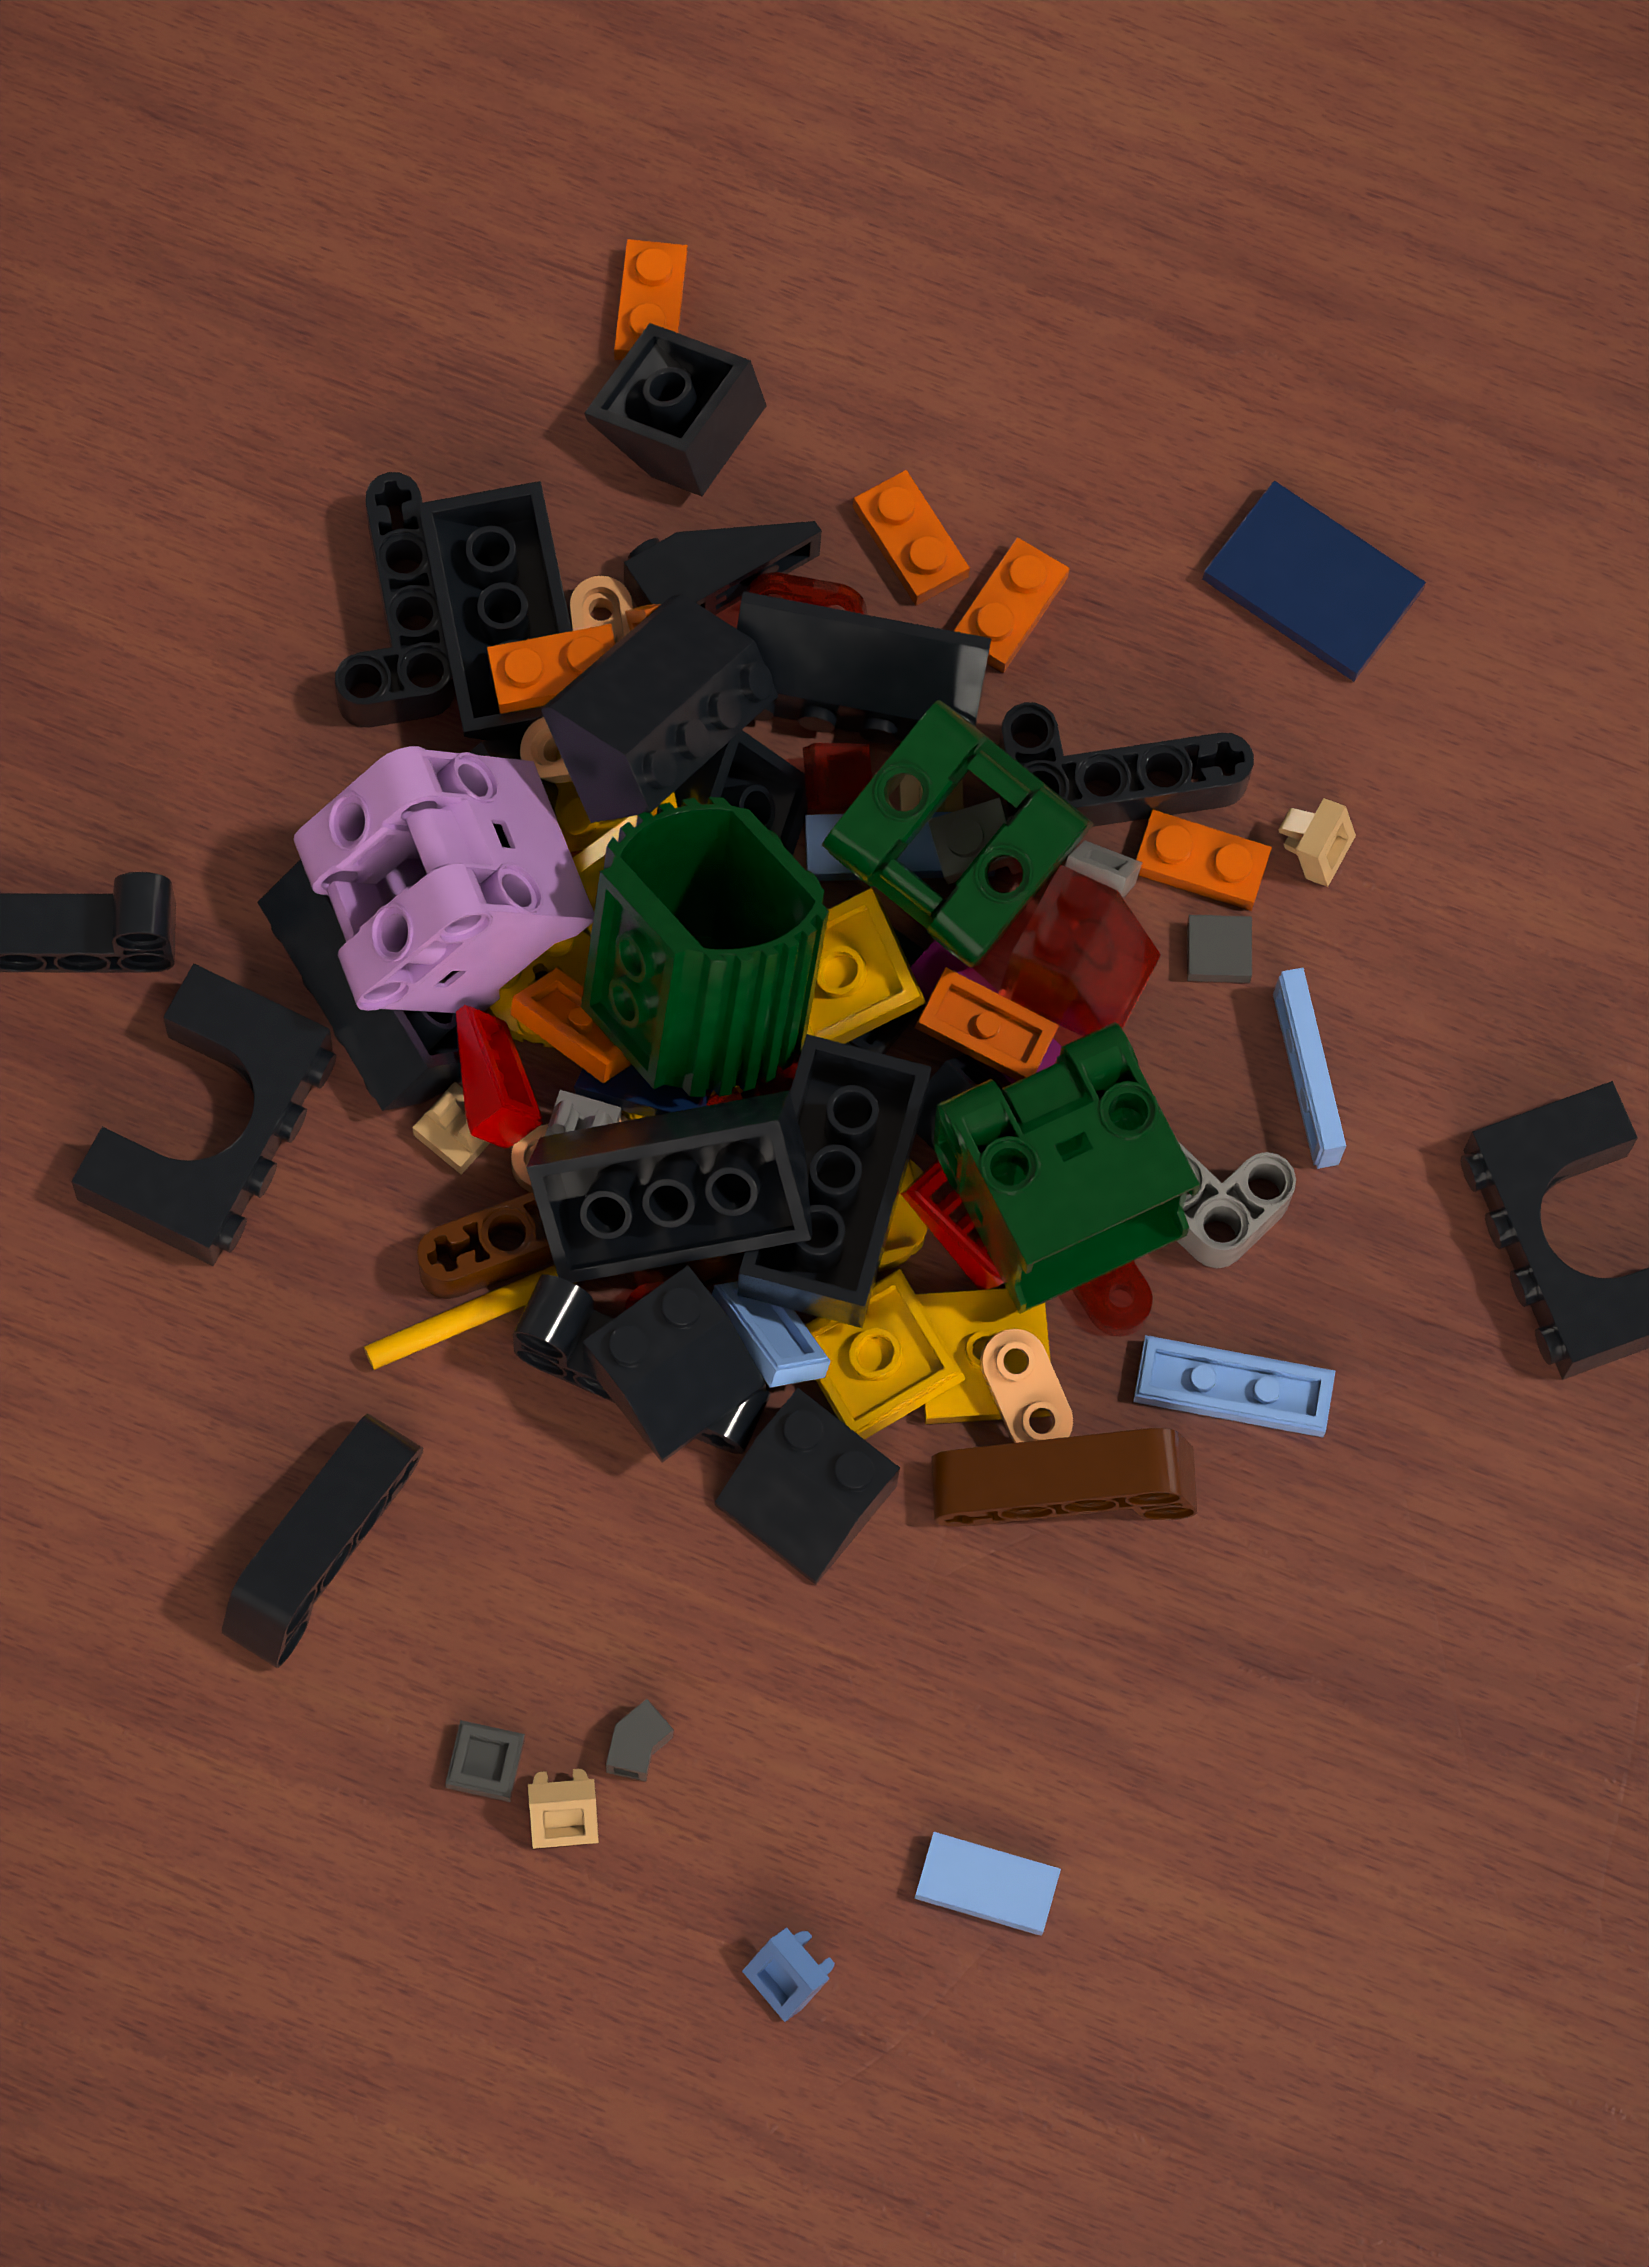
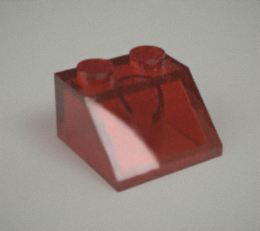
[998,864,1161,1036]

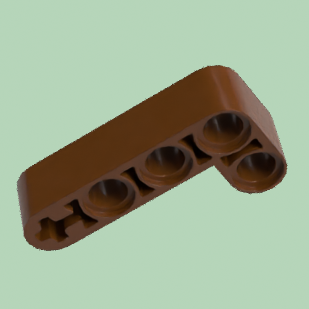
[417,1192,679,1299]
[932,1428,1197,1527]

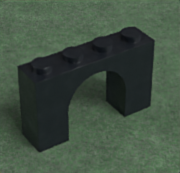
[71,963,337,1266]
[1460,1081,1649,1380]

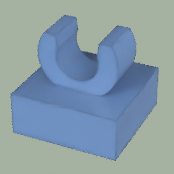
[742,1927,835,2022]

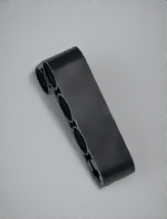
[335,472,455,728]
[998,702,1254,827]
[0,872,176,973]
[513,1274,771,1454]
[222,1414,424,1668]

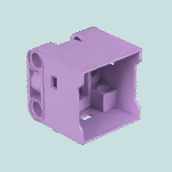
[294,746,594,1013]

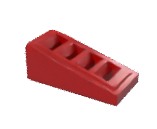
[456,1005,543,1148]
[900,1159,1003,1290]

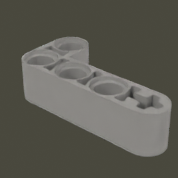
[1177,1142,1296,1268]

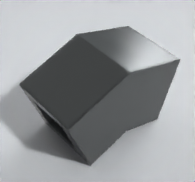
[606,1699,674,1782]

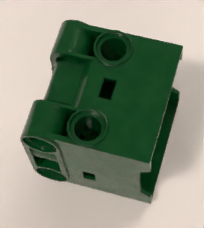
[822,700,1094,968]
[933,1022,1200,1314]

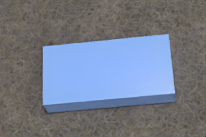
[712,1281,831,1388]
[914,1832,1061,1936]

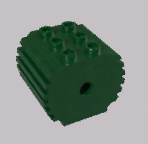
[581,797,829,1097]

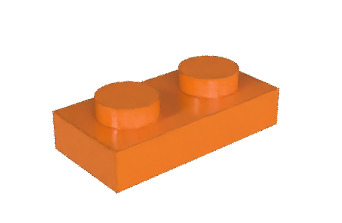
[614,239,688,361]
[853,470,970,606]
[954,537,1070,674]
[487,624,615,714]
[1136,810,1272,911]
[914,967,1059,1081]
[510,968,631,1083]

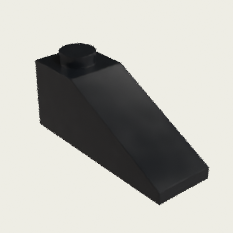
[624,521,822,615]

